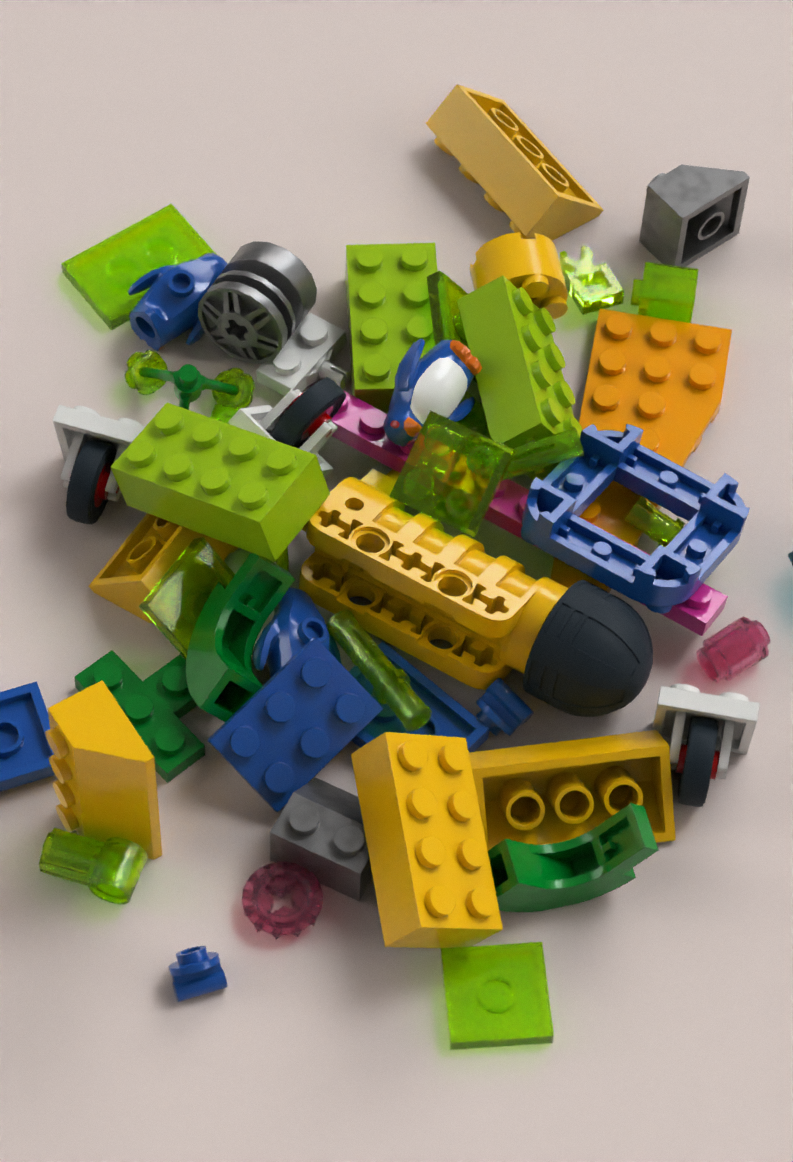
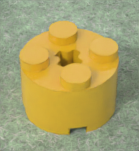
[469,232,568,319]

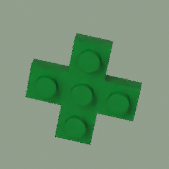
[74,650,205,783]

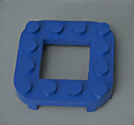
[520,424,750,614]

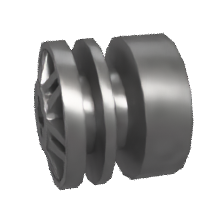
[198,241,317,364]

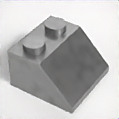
[639,164,750,274]
[270,778,373,901]

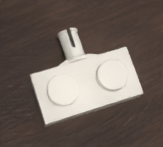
[256,313,351,396]

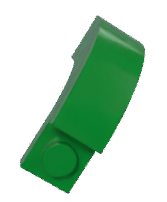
[186,553,295,722]
[488,803,658,912]

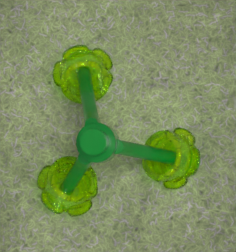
[124,350,255,413]

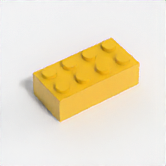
[351,732,503,949]

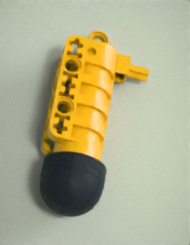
[299,469,653,717]

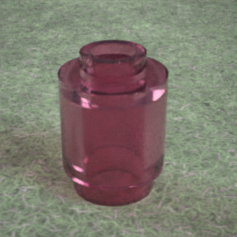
[696,616,770,683]

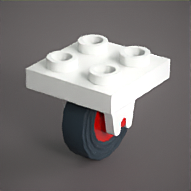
[228,377,346,478]
[53,405,144,525]
[652,684,760,807]

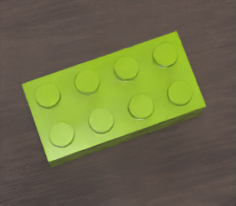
[345,243,443,414]
[457,276,583,481]
[110,403,330,561]

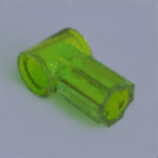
[39,827,148,904]

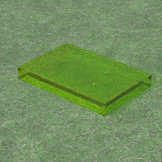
[61,204,216,330]

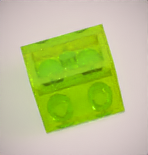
[389,410,516,538]

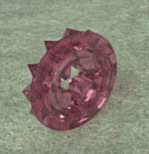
[242,862,323,940]

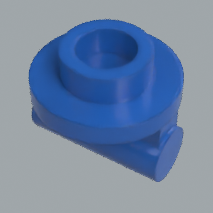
[476,678,534,736]
[168,945,228,1002]

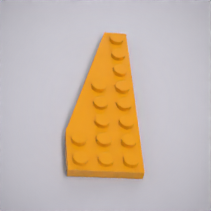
[550,308,732,592]

